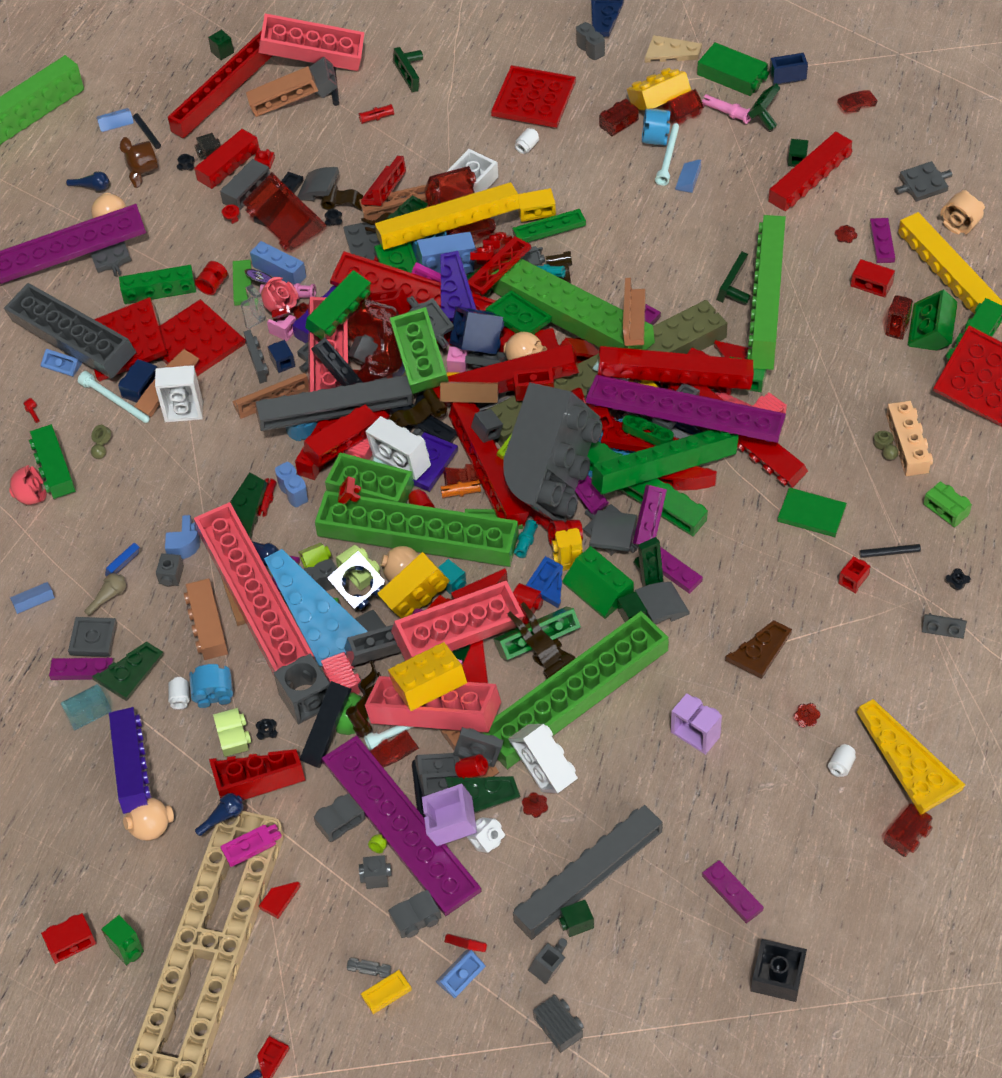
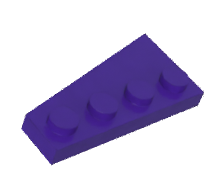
[440,251,476,321]

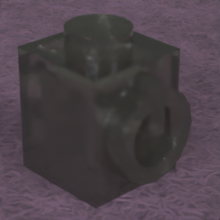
[194,133,221,160]

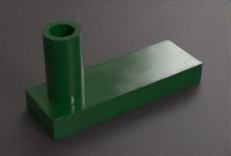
[393,47,423,92]
[748,83,780,131]
[716,251,751,305]
[633,537,664,587]

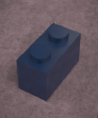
[769,52,808,85]
[118,359,157,403]

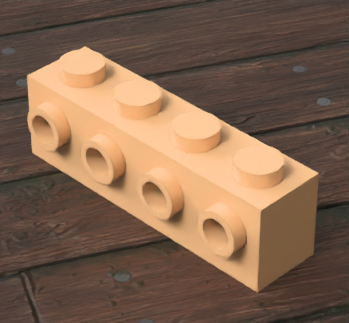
[886,401,933,476]

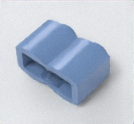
[275,462,308,508]

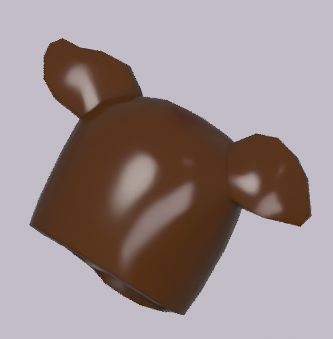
[120,137,158,188]

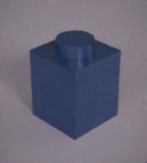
[267,339,295,373]

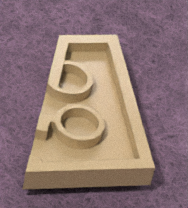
[645,35,702,63]

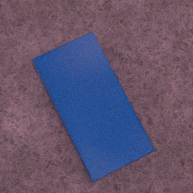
[105,543,140,577]

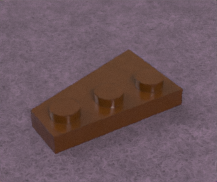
[725,620,792,679]

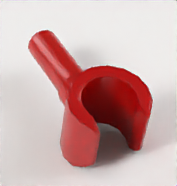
[24,398,40,423]

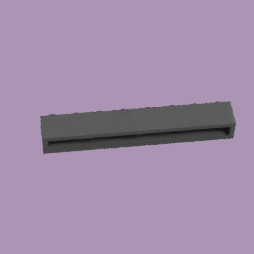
[256,375,412,431]
[513,805,663,940]

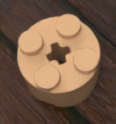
[940,190,985,234]

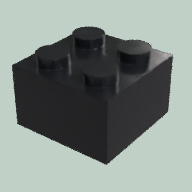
[751,939,807,1002]

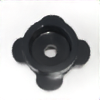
[177,154,195,170]
[325,209,342,226]
[946,568,971,590]
[256,719,277,740]

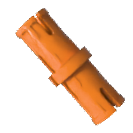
[440,480,481,499]

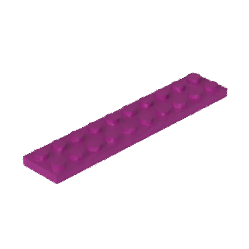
[0,204,146,284]
[586,375,786,443]
[322,735,482,917]

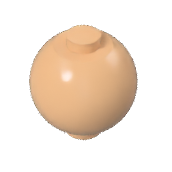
[91,193,126,218]
[504,332,547,360]
[380,546,419,582]
[123,797,174,841]

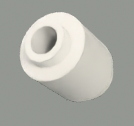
[515,128,539,154]
[168,677,189,710]
[828,744,856,777]

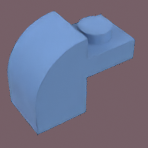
[165,515,201,559]

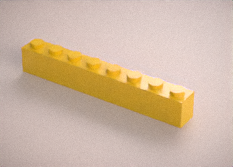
[375,182,520,250]
[898,212,1002,315]

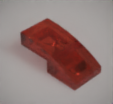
[837,90,878,112]
[443,464,481,486]
[370,730,419,768]

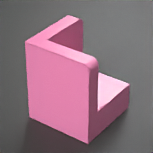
[267,314,296,341]

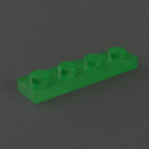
[512,209,586,242]

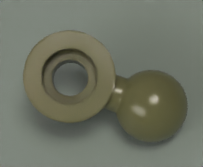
[91,425,111,459]
[873,431,899,460]

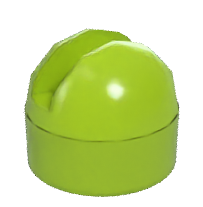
[368,834,387,854]

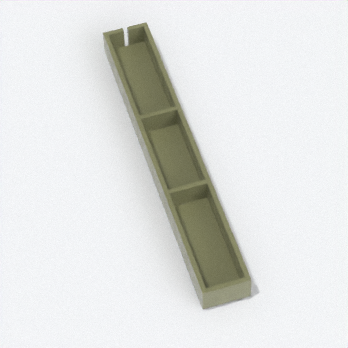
[487,300,728,447]

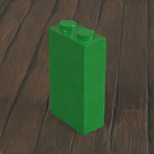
[697,42,769,96]

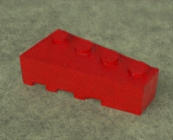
[209,749,305,800]

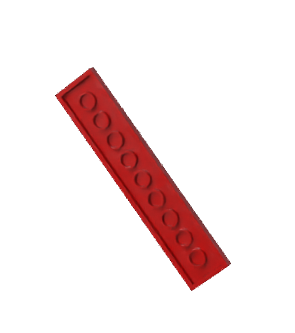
[330,251,507,337]

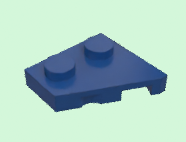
[526,556,563,608]

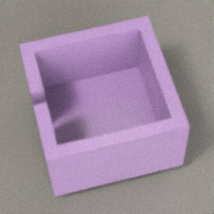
[671,693,722,755]
[422,784,477,846]

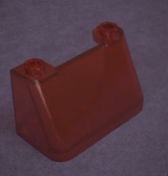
[425,166,496,242]
[242,172,327,250]
[347,299,402,383]

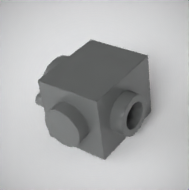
[359,855,392,889]

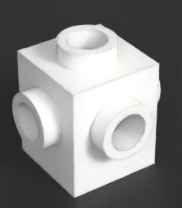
[466,817,505,853]

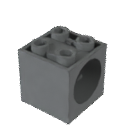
[273,653,330,725]

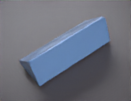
[96,108,134,132]
[675,160,701,193]
[40,349,83,377]
[10,582,55,614]
[436,950,486,998]

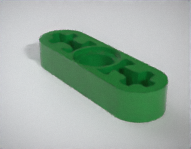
[622,415,674,445]

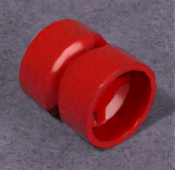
[195,261,228,295]
[548,520,583,546]

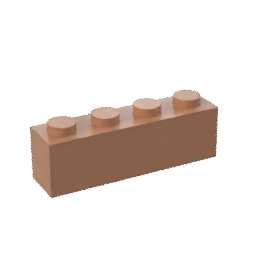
[246,66,318,117]
[184,578,228,660]

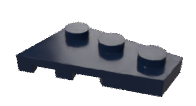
[591,0,624,37]

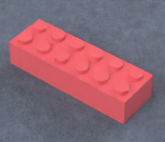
[258,13,364,71]
[308,297,348,392]
[391,581,524,661]
[365,676,501,733]

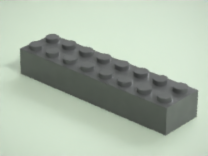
[4,283,136,379]

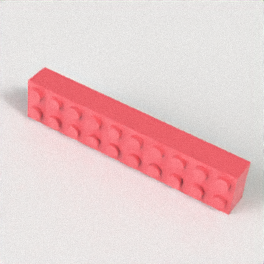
[194,502,315,675]

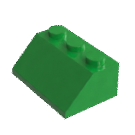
[908,289,958,351]
[562,546,634,619]

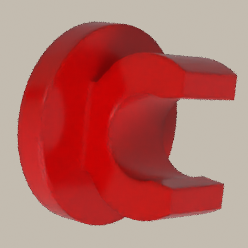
[222,205,240,224]

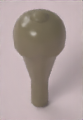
[84,573,126,616]

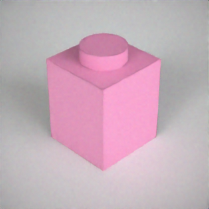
[447,346,469,373]

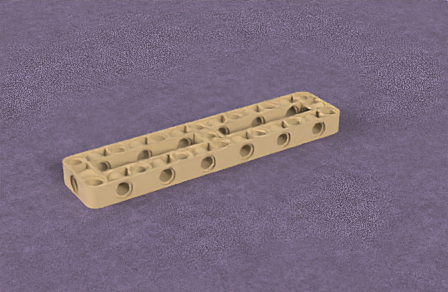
[130,811,284,1078]

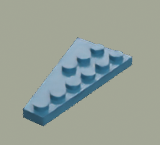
[264,549,368,667]

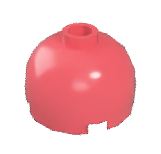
[261,277,298,313]
[9,465,47,505]

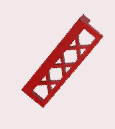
[361,156,406,206]
[468,236,531,295]

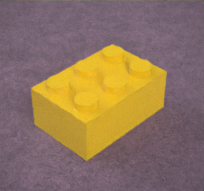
[627,68,691,110]
[377,552,450,619]
[388,642,467,711]

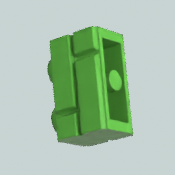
[923,481,972,527]

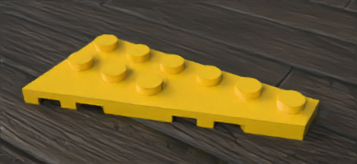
[857,699,965,815]

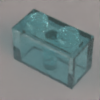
[61,684,112,731]

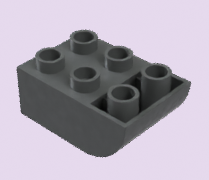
[503,382,602,522]

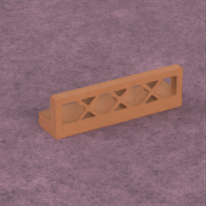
[359,184,434,220]
[623,278,646,346]
[232,373,308,419]

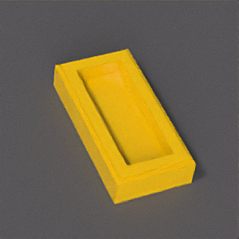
[361,970,412,1014]

